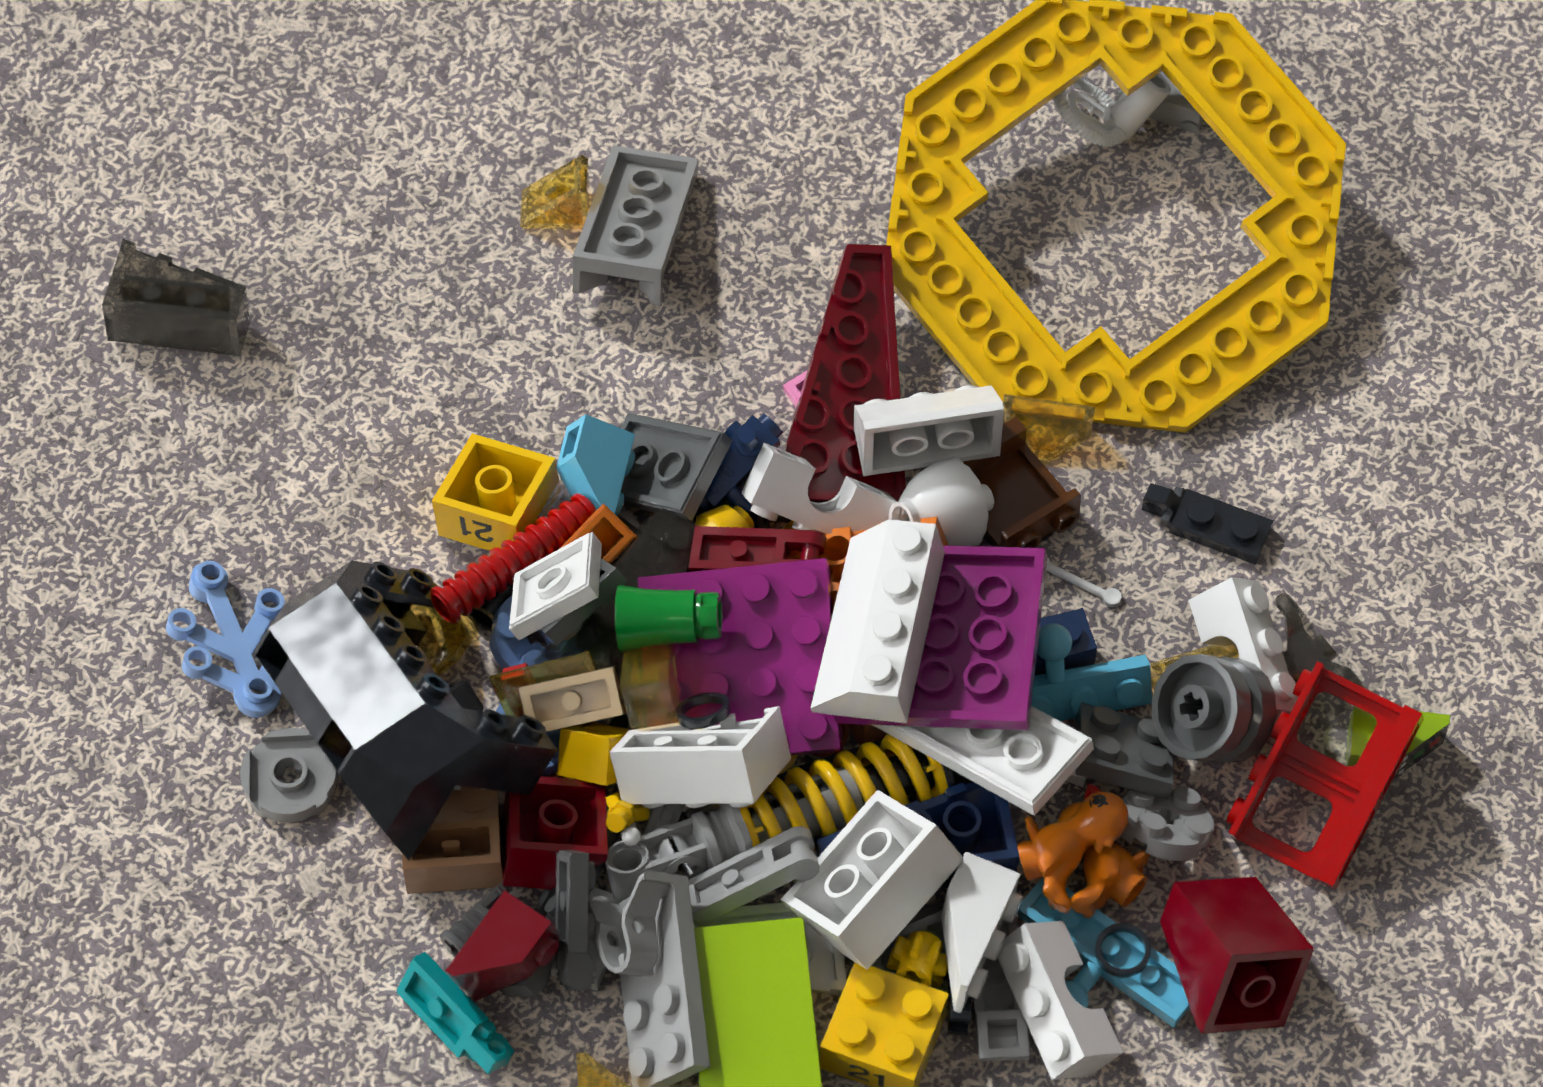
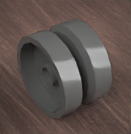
[1151,654,1277,763]

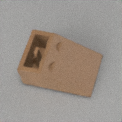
[402,786,503,894]

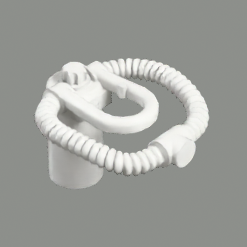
[1053,74,1171,147]

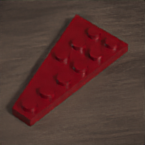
[784,244,906,503]

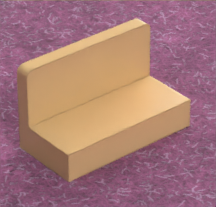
[519,666,629,732]

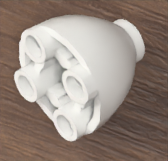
[889,457,994,546]

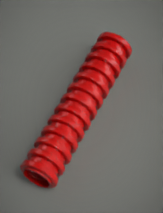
[430,493,596,624]

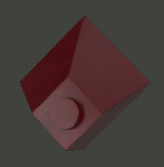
[445,890,561,1001]

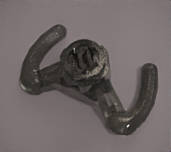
[1275,593,1368,690]

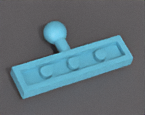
[1031,623,1152,721]
[1018,877,1190,1028]

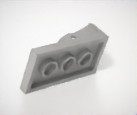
[572,145,698,306]
[588,871,710,1087]

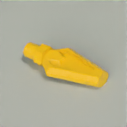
[606,791,650,832]

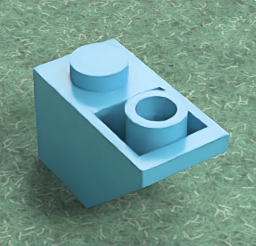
[556,414,635,516]

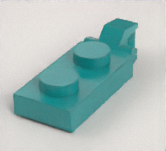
[396,952,515,1074]

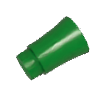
[615,585,723,653]

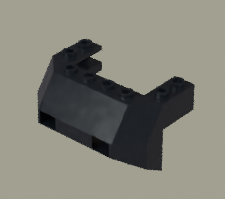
[253,560,558,861]

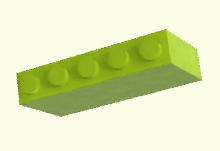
[694,917,822,1087]

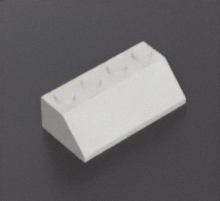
[811,519,945,723]

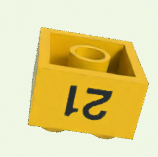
[432,433,561,551]
[820,962,949,1087]

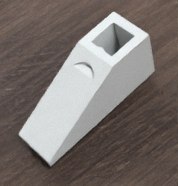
[941,852,1023,1014]

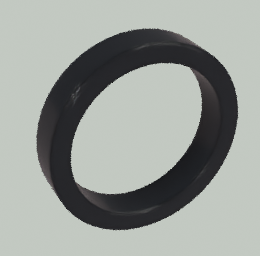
[676,692,731,729]
[1095,923,1151,978]

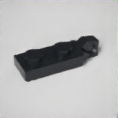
[1142,483,1274,565]

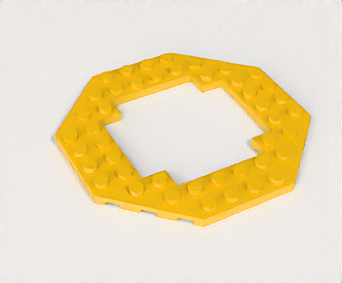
[886,0,1346,433]

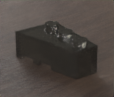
[102,239,250,356]

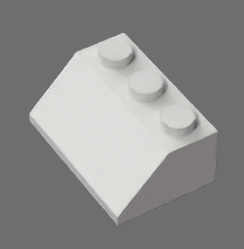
[854,385,1004,476]
[781,790,964,970]

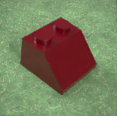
[502,777,608,889]

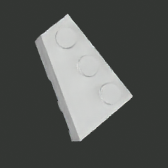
[610,706,791,808]

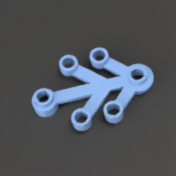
[166,561,285,718]

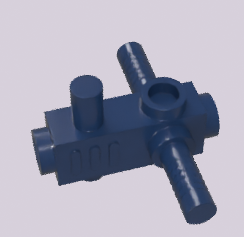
[699,413,783,515]

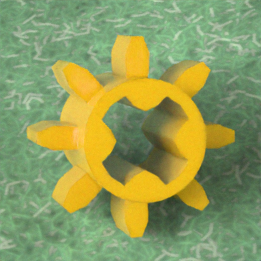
[886,931,948,988]

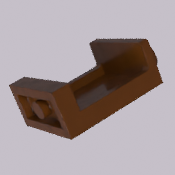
[962,416,1081,548]

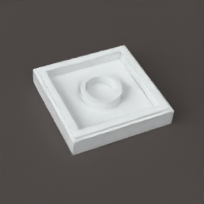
[509,532,602,640]

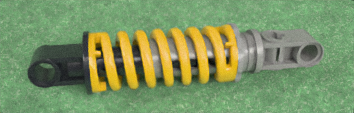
[605,734,973,902]

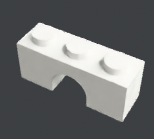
[741,443,897,534]
[1188,577,1297,725]
[997,921,1123,1080]

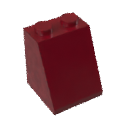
[1160,877,1314,1034]

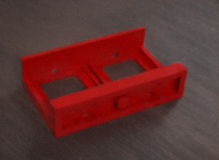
[1226,661,1424,891]

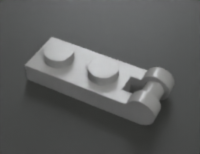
[688,826,820,927]

